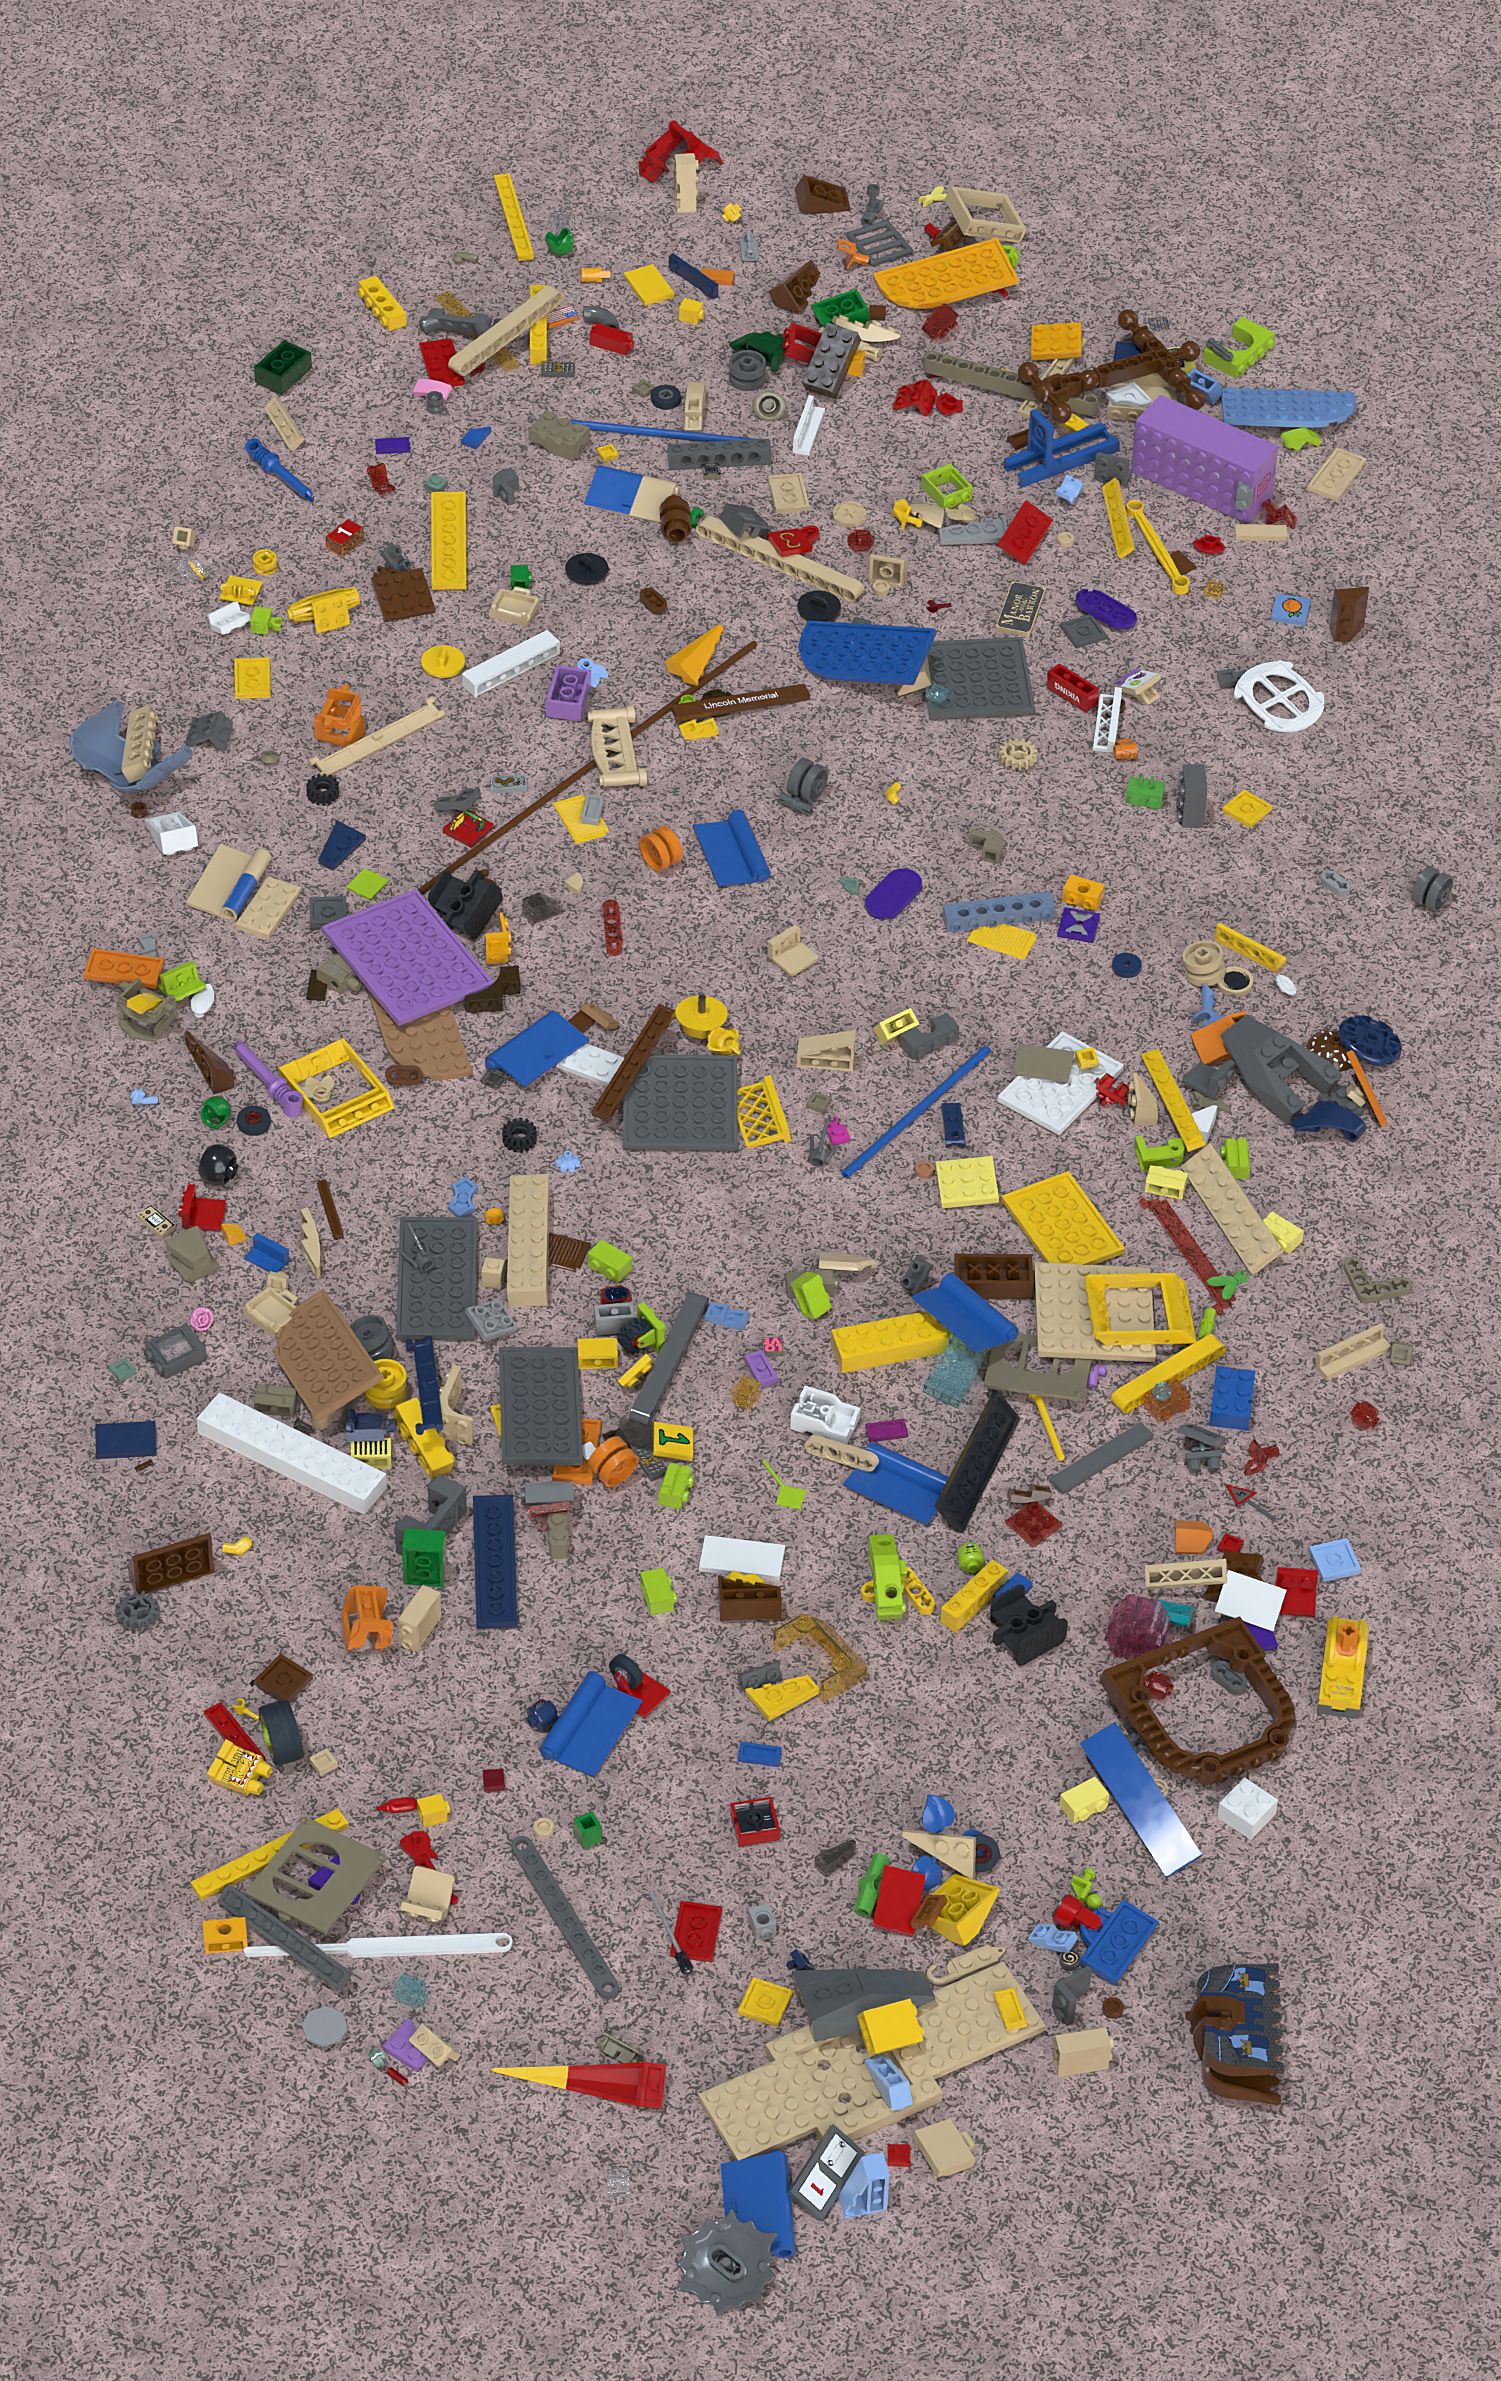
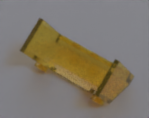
[773,1614,868,1703]

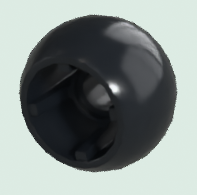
[198,1144,238,1186]

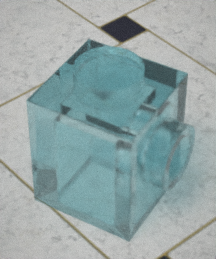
[393,1972,428,2010]

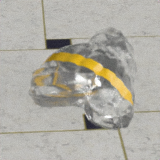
[177,552,212,582]

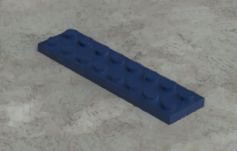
[473,1495,517,1629]

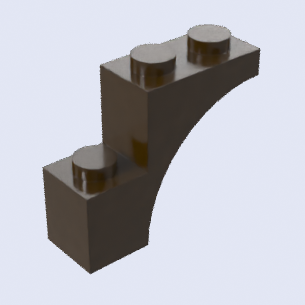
[465,966,520,1013]

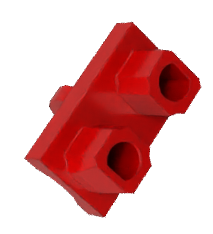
[1094,1073,1129,1106]

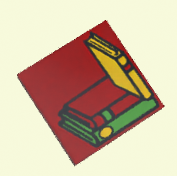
[443,810,494,848]

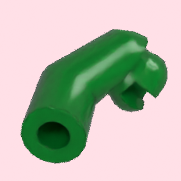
[690,507,704,529]

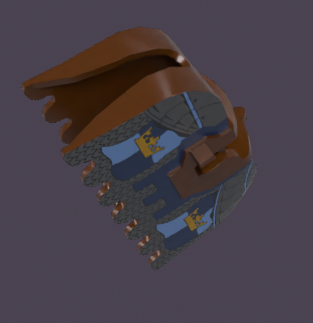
[1185,1963,1284,2105]

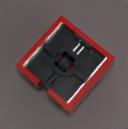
[730,1797,780,1847]

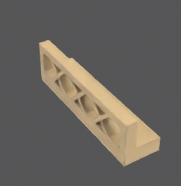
[1315,1323,1391,1381]
[1145,1559,1228,1590]

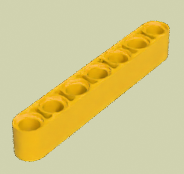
[1110,1334,1227,1414]

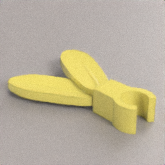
[918,186,947,207]

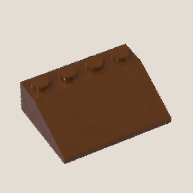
[128,1533,214,1594]

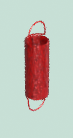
[383,2066,412,2087]

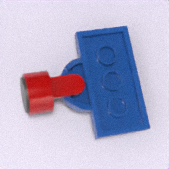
[1052,1893,1159,1986]

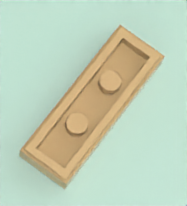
[1235,524,1287,541]

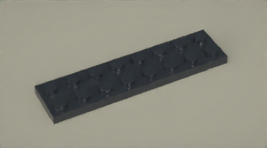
[934,1391,1020,1533]

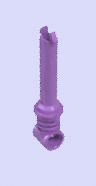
[235,1040,303,1117]

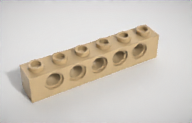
[121,705,158,783]

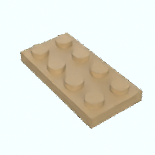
[235,876,301,939]

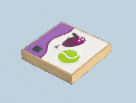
[1111,668,1161,696]

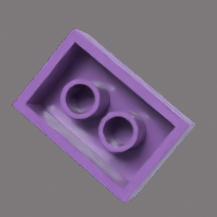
[546,665,591,721]

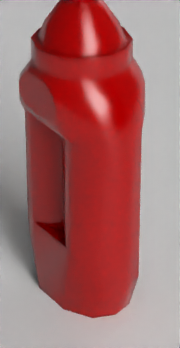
[377,1796,417,1814]

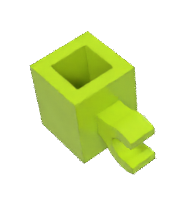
[250,606,283,635]

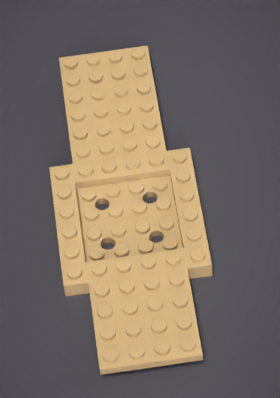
[698,1961,1046,2161]

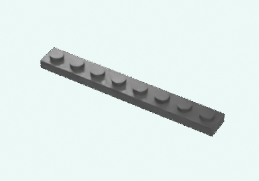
[217,1884,353,1991]

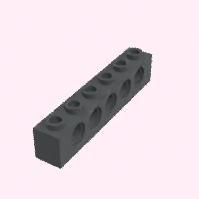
[667,439,771,471]

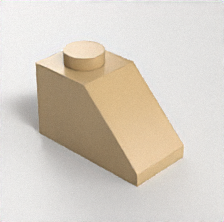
[481,1256,508,1289]

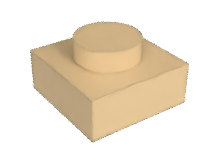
[1346,1083,1366,1107]
[309,1748,338,1776]

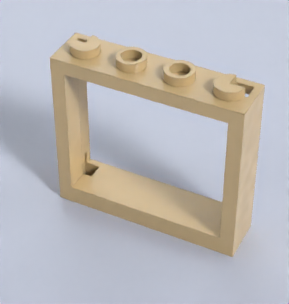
[945,186,1026,243]

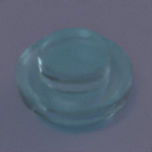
[1152,1382,1172,1401]

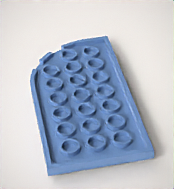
[1221,387,1356,428]

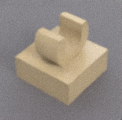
[267,1271,289,1293]

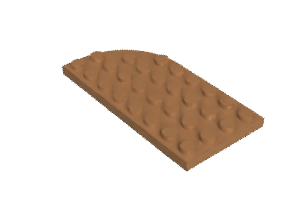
[366,987,472,1080]
[274,1288,385,1422]

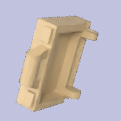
[489,586,540,627]
[242,1287,299,1339]
[912,2118,977,2179]

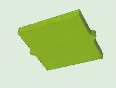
[346,868,389,901]

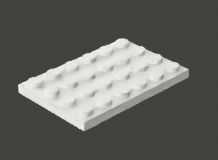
[997,1031,1124,1136]

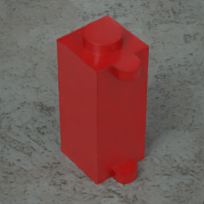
[589,323,634,355]

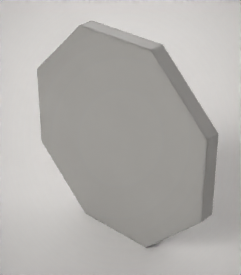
[301,2006,348,2047]

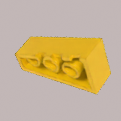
[393,1397,455,1479]

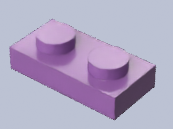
[744,1350,778,1388]

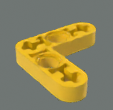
[861,1567,935,1615]

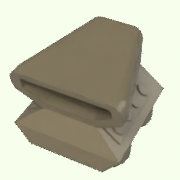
[166,1226,220,1283]

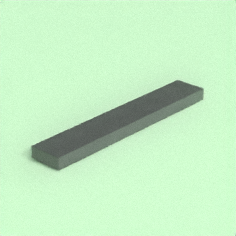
[1049,1422,1154,1495]

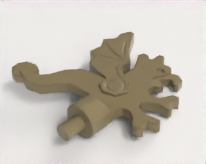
[1191,1090,1231,1116]

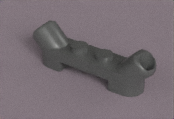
[419,308,492,337]

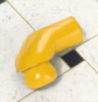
[885,782,901,805]
[222,1537,252,1555]

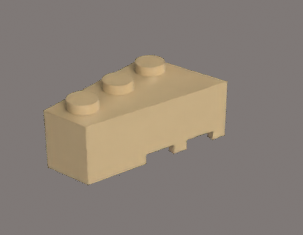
[674,153,699,213]
[797,1030,856,1071]

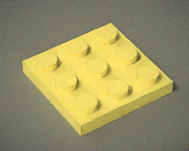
[936,1156,999,1209]

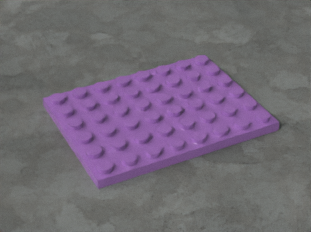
[321,889,494,1026]

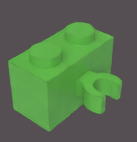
[1126,774,1166,809]

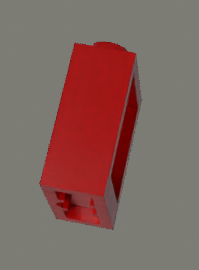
[783,322,823,364]

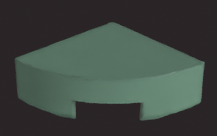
[841,878,860,896]

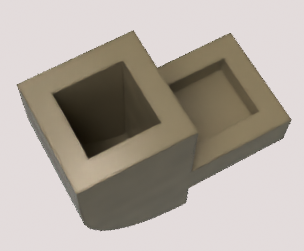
[969,829,1004,864]

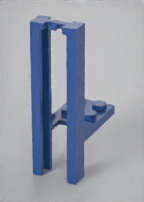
[1004,409,1120,488]

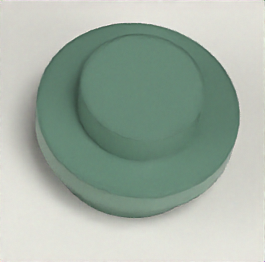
[368,2047,387,2069]

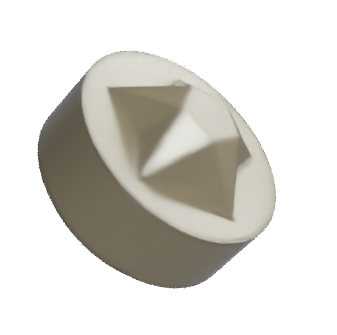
[261,751,279,764]

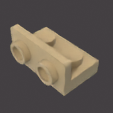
[409,2024,461,2067]

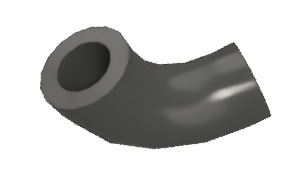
[583,306,620,329]

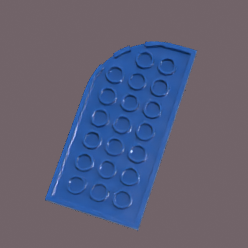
[799,621,937,685]

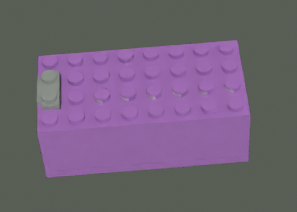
[1131,395,1278,524]

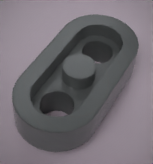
[1211,1661,1247,1694]

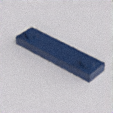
[668,253,718,300]

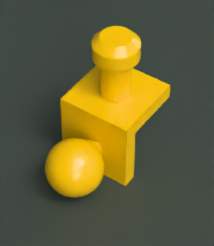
[891,499,923,529]

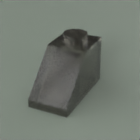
[522,893,564,925]

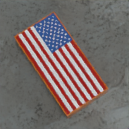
[547,305,579,329]

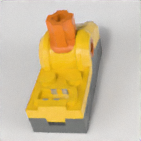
[1317,1615,1369,1719]

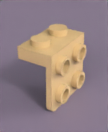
[767,924,818,976]
[400,1866,455,1922]

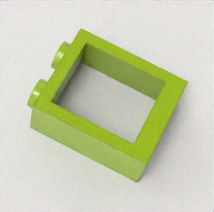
[921,463,973,511]

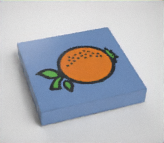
[1271,593,1311,626]

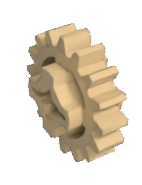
[999,738,1038,771]

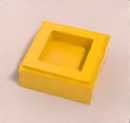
[597,444,619,462]

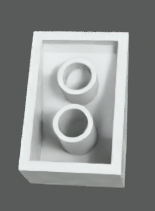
[145,812,198,855]

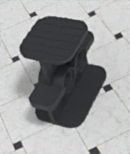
[428,870,503,939]
[989,1585,1068,1666]

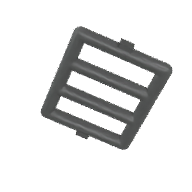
[846,220,913,266]

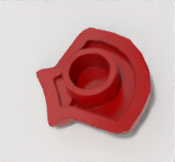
[936,393,963,416]
[1193,534,1225,554]

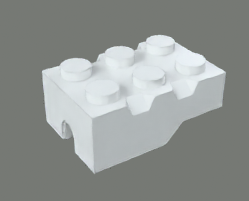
[790,1386,860,1444]

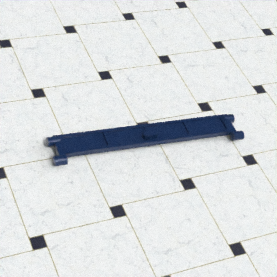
[405,1336,444,1435]

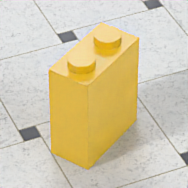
[857,1999,924,2058]

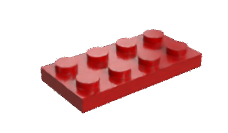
[419,338,465,387]
[997,500,1053,565]

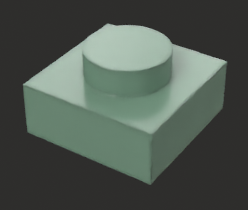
[424,474,448,492]

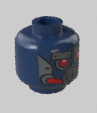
[526,1699,558,1730]

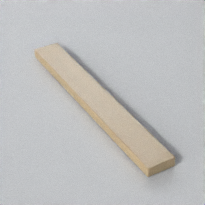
[1017,338,1088,419]

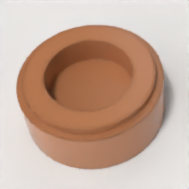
[915,1161,934,1179]

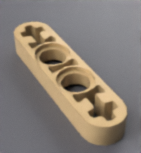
[805,1435,879,1472]

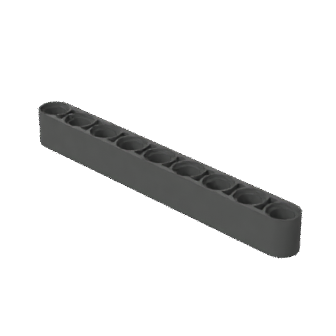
[629,1292,709,1427]

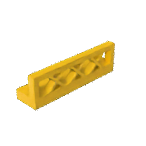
[1214,923,1287,973]

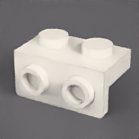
[207,601,251,635]

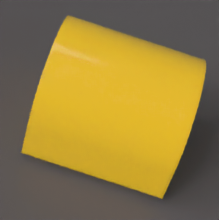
[1075,1047,1099,1070]

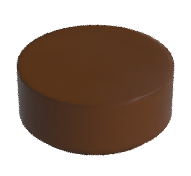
[1102,1997,1124,2019]

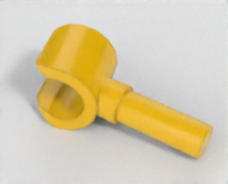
[232,1698,260,1721]

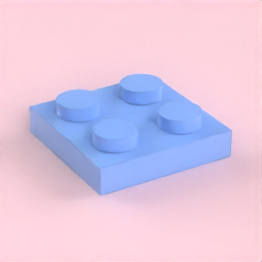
[1309,1538,1361,1582]

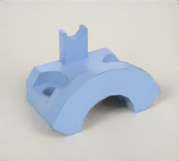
[1055,475,1084,504]

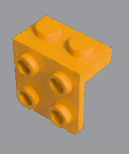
[485,912,511,965]

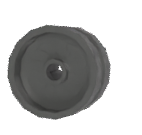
[729,350,766,391]
[787,758,829,804]
[1411,866,1454,912]
[349,1315,395,1361]

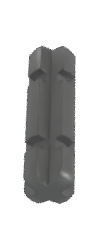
[1206,339,1234,362]

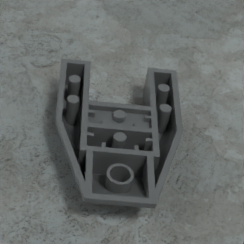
[1221,1015,1342,1124]

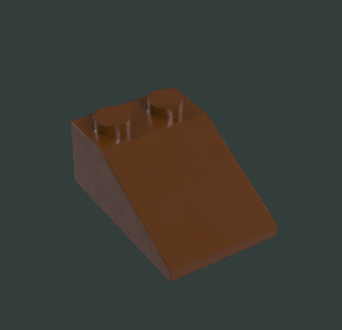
[794,175,851,214]

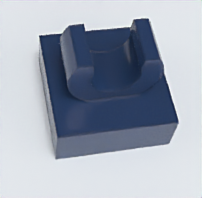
[786,1949,815,1971]

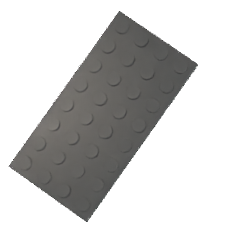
[396,1217,478,1340]
[499,1347,583,1465]

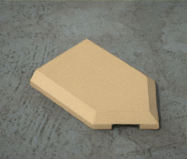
[819,1252,878,1271]

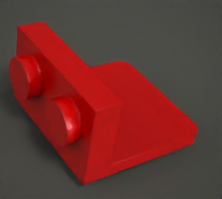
[892,379,937,416]
[178,1184,226,1231]

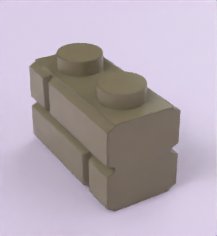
[254,1384,298,1417]

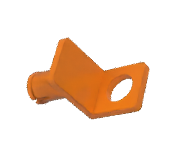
[837,239,869,269]

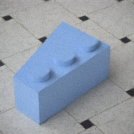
[838,2153,890,2219]

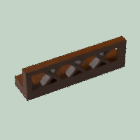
[930,212,974,252]

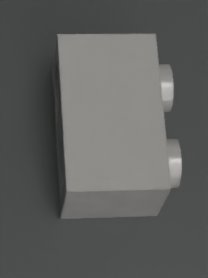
[594,1302,635,1336]

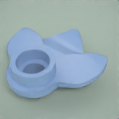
[577,658,608,688]

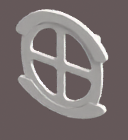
[1234,660,1324,732]

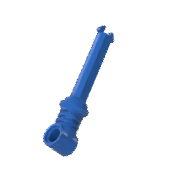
[245,438,314,502]

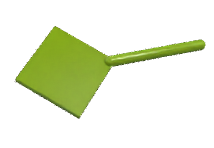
[762,1460,806,1510]

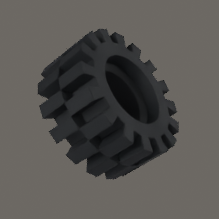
[306,774,339,806]
[502,1118,537,1153]

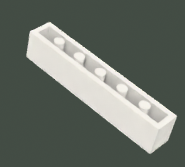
[462,630,560,697]

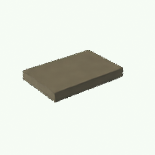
[1013,1043,1074,1083]

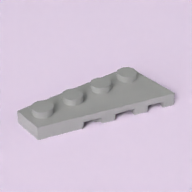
[939,514,1008,545]

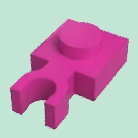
[825,1116,850,1146]

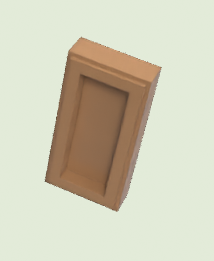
[581,1003,619,1029]

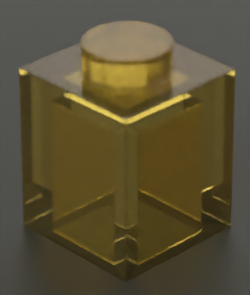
[732,1375,761,1410]

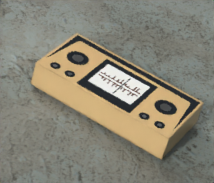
[136,1204,176,1239]

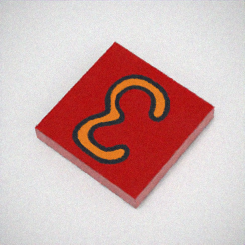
[767,528,813,557]

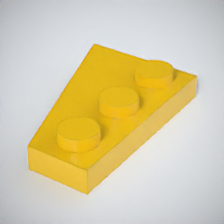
[745,1675,820,1721]

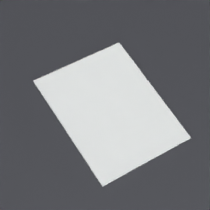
[1215,1570,1286,1631]

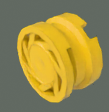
[253,549,277,575]

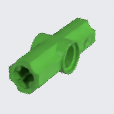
[854,1853,891,1918]

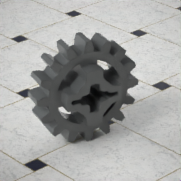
[115,1591,160,1632]

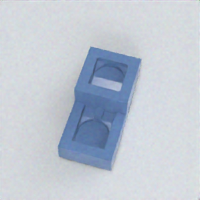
[704,1303,750,1330]

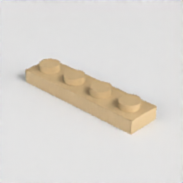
[264,396,305,451]

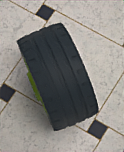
[258,1699,304,1766]

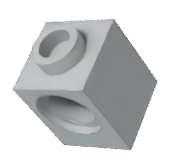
[748,1903,777,1940]

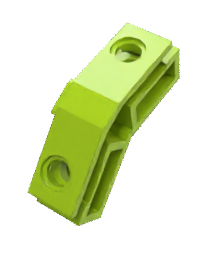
[868,1534,907,1620]

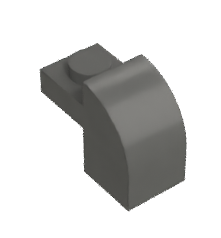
[493,467,519,506]

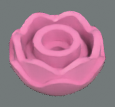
[190,1307,213,1332]

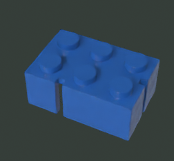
[1209,1366,1256,1431]

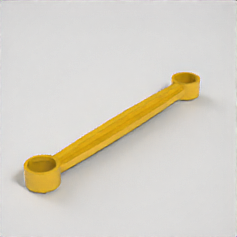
[1126,500,1190,595]

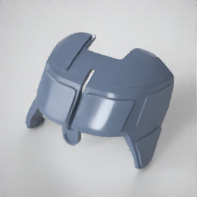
[70,700,193,792]

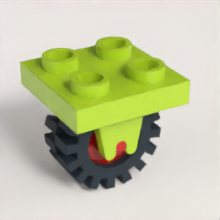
[617,1302,666,1355]

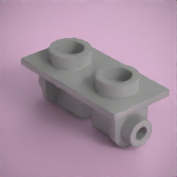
[740,231,758,261]

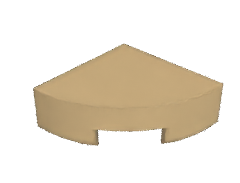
[565,872,583,895]

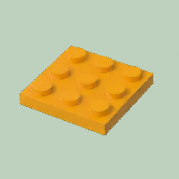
[1031,322,1082,360]

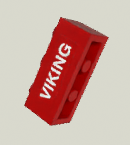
[1046,663,1099,713]

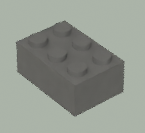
[1176,764,1208,828]

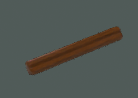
[317,1179,344,1240]

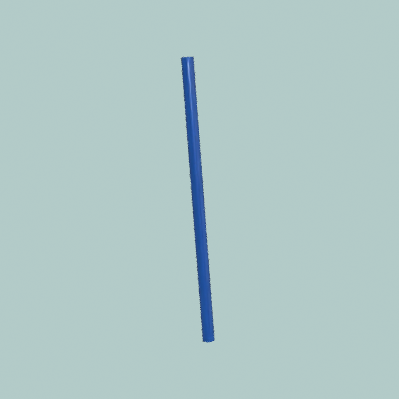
[569,419,770,442]
[841,1045,991,1179]

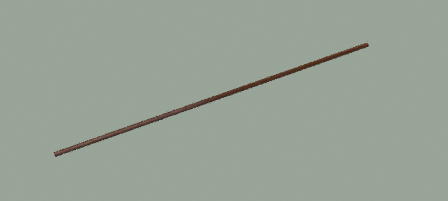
[417,641,758,895]

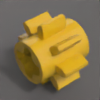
[722,203,741,223]

